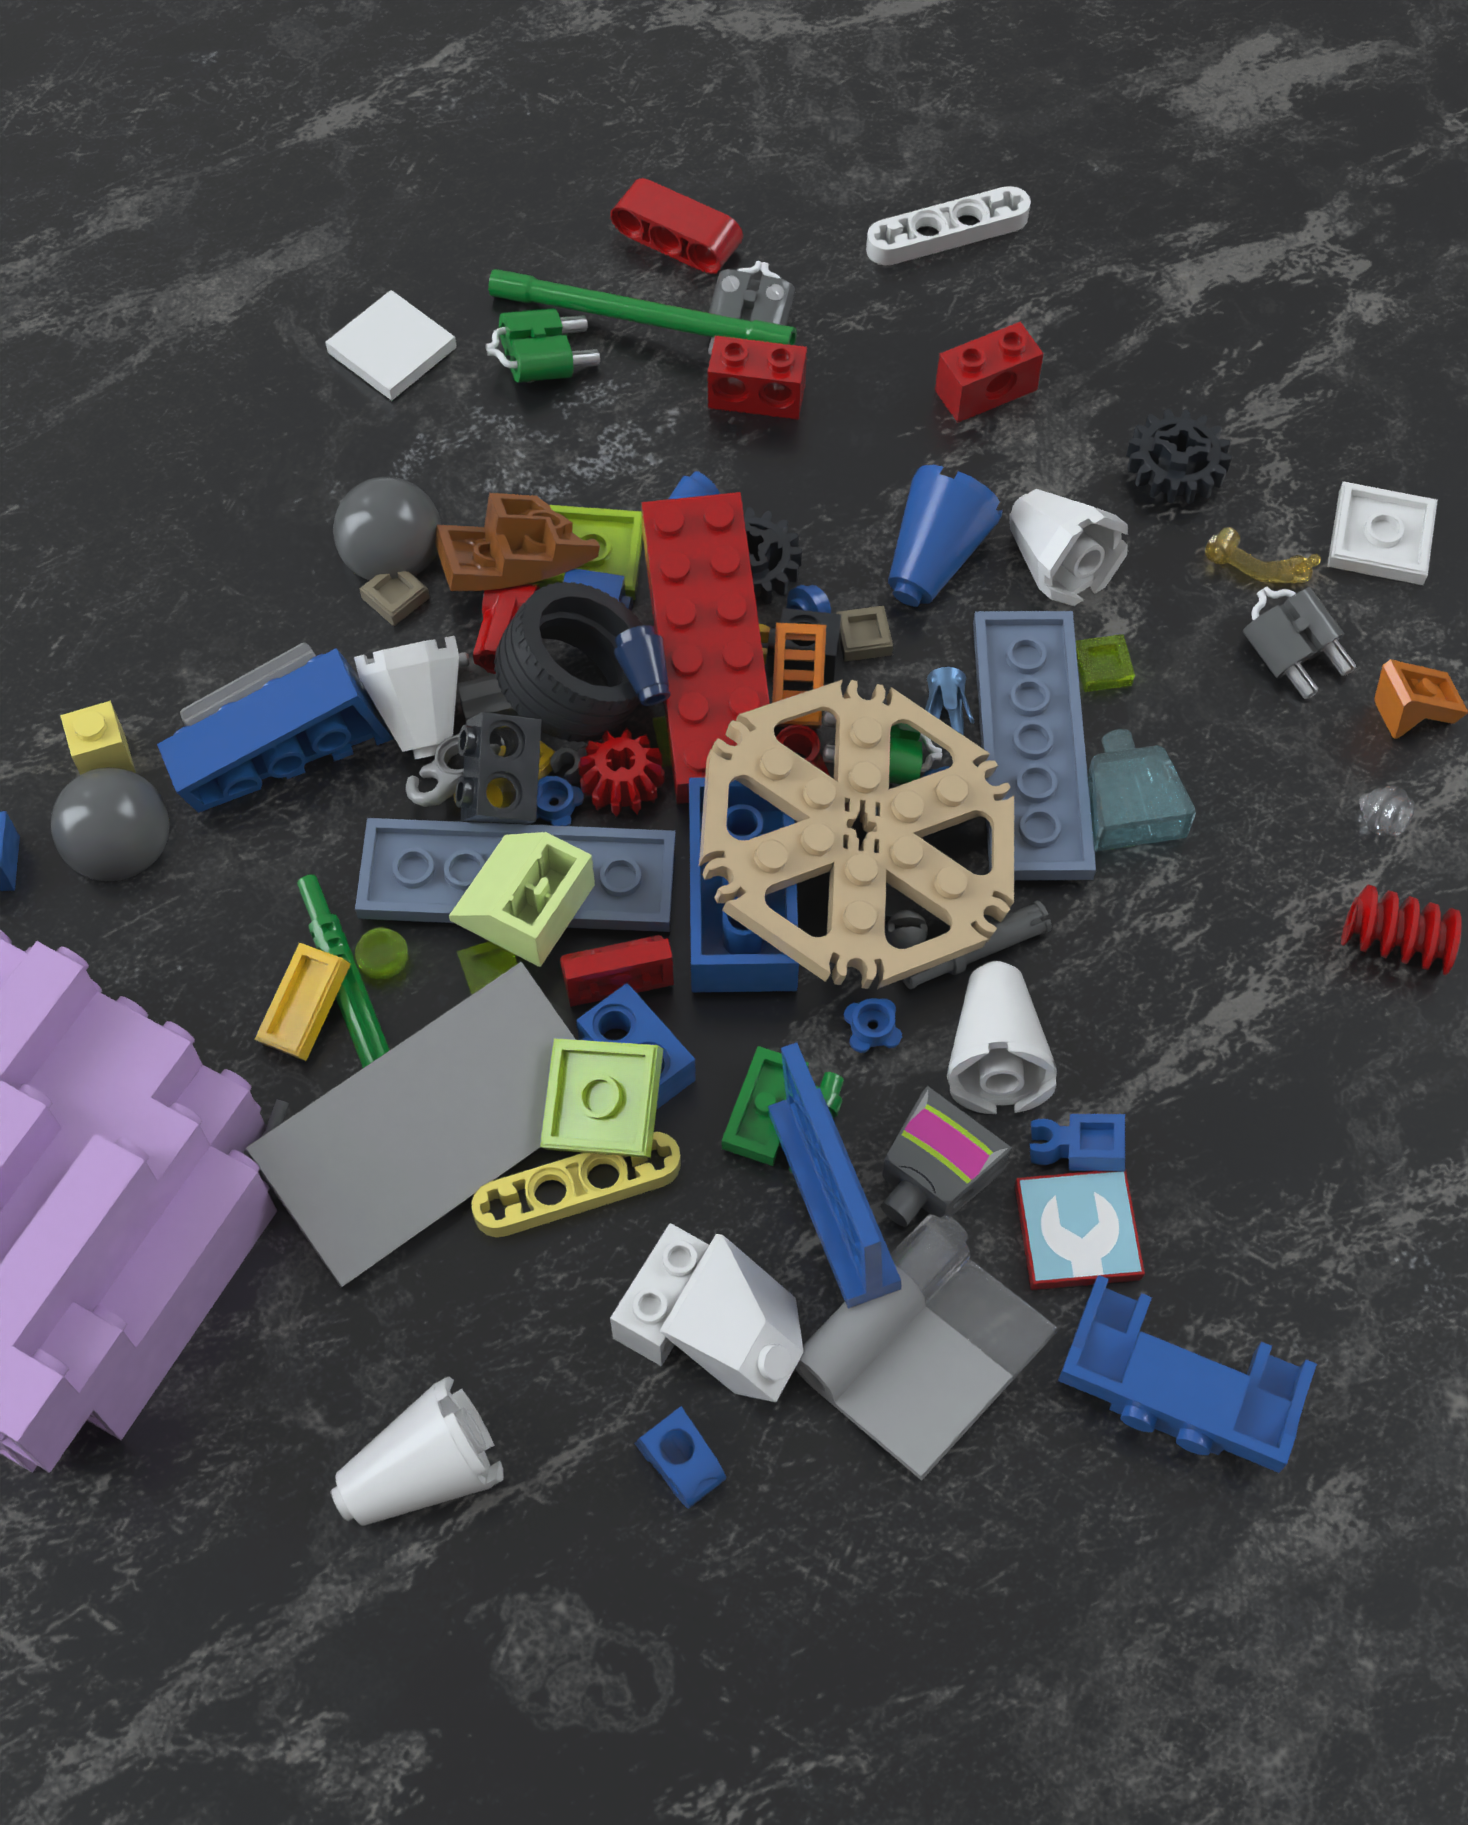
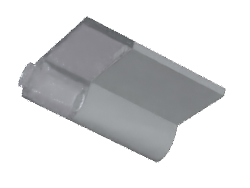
[795,1215,1057,1480]

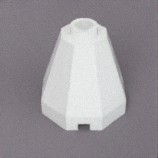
[1009,489,1128,606]
[354,636,459,759]

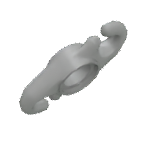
[405,733,505,807]

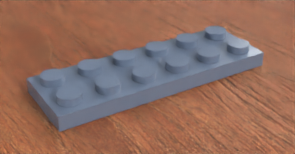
[973,611,1096,880]
[355,818,676,932]

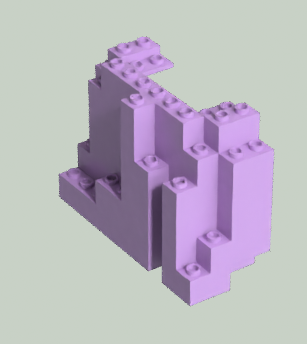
[0,930,277,1473]

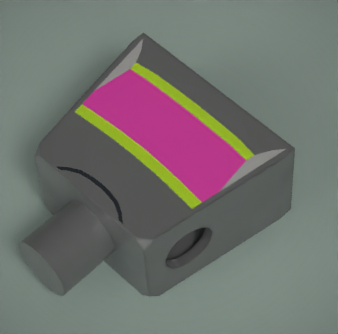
[881,1086,1012,1227]

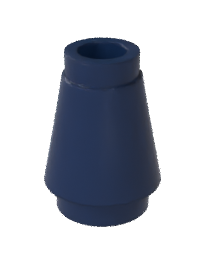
[614,625,671,706]

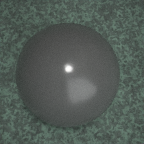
[333,476,441,580]
[51,767,170,881]

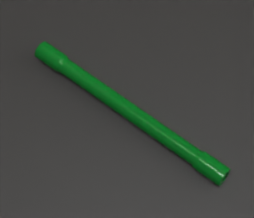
[488,269,797,345]

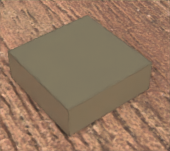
[359,571,430,626]
[836,606,893,662]

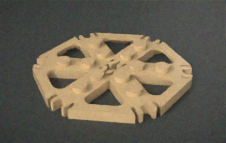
[699,680,1014,989]

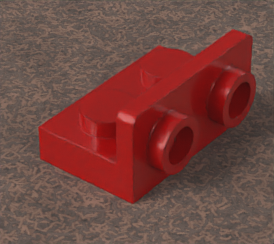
[560,935,674,1007]

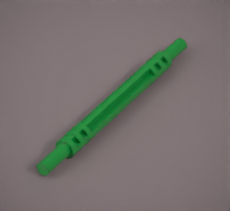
[297,875,390,1068]

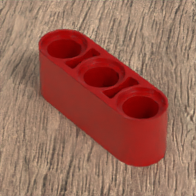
[610,178,743,274]

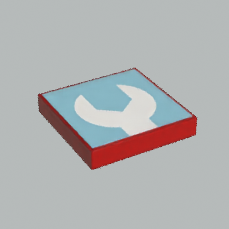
[1014,1169,1145,1290]

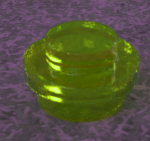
[355,927,409,979]

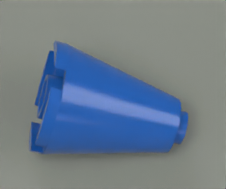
[888,465,1003,607]

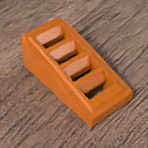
[772,623,826,729]

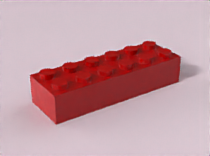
[641,492,770,804]

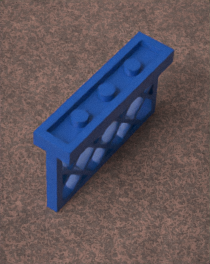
[768,1043,901,1308]

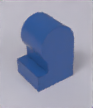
[634,1406,726,1508]

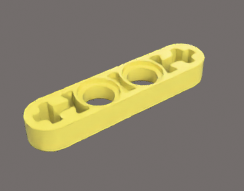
[471,1132,681,1237]

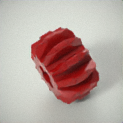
[578,727,665,817]

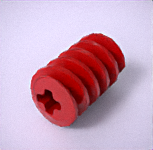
[1341,884,1462,975]

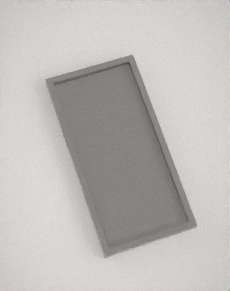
[245,962,576,1287]

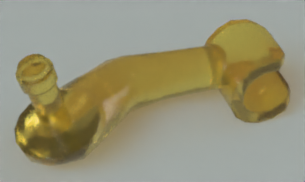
[1205,527,1321,583]

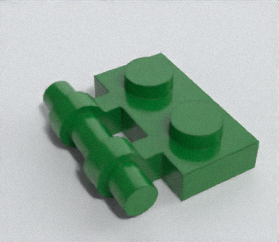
[722,1046,844,1174]

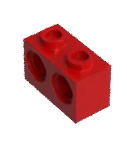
[708,336,807,419]

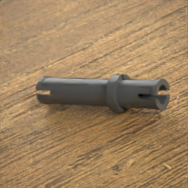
[902,900,1052,989]

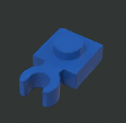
[1030,1114,1125,1171]

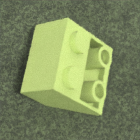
[449,832,595,967]

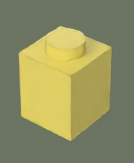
[60,701,136,775]

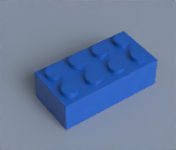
[689,777,799,992]

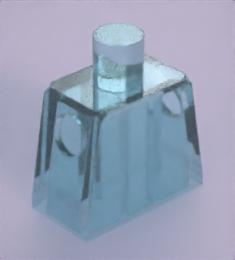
[1087,729,1196,852]

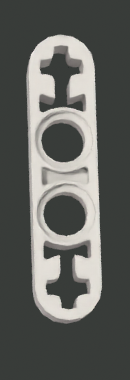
[866,186,1031,265]

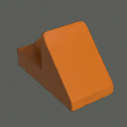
[1375,659,1468,739]

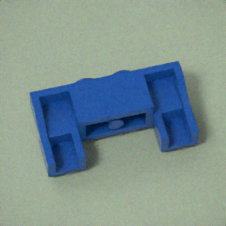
[1058,1275,1317,1473]

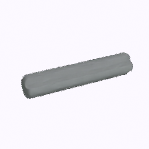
[180,643,316,726]

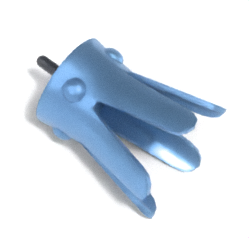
[925,666,974,735]

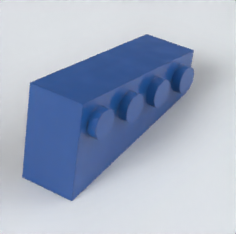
[157,648,394,813]

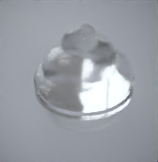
[1359,785,1415,836]

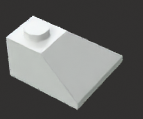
[659,1234,804,1402]

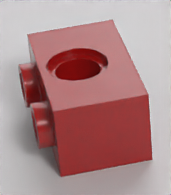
[935,321,1044,423]

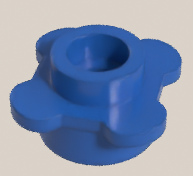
[536,776,584,826]
[844,998,902,1053]

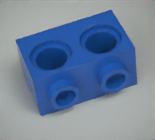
[576,983,696,1110]

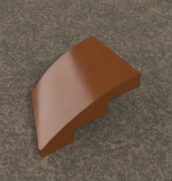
[435,493,600,591]

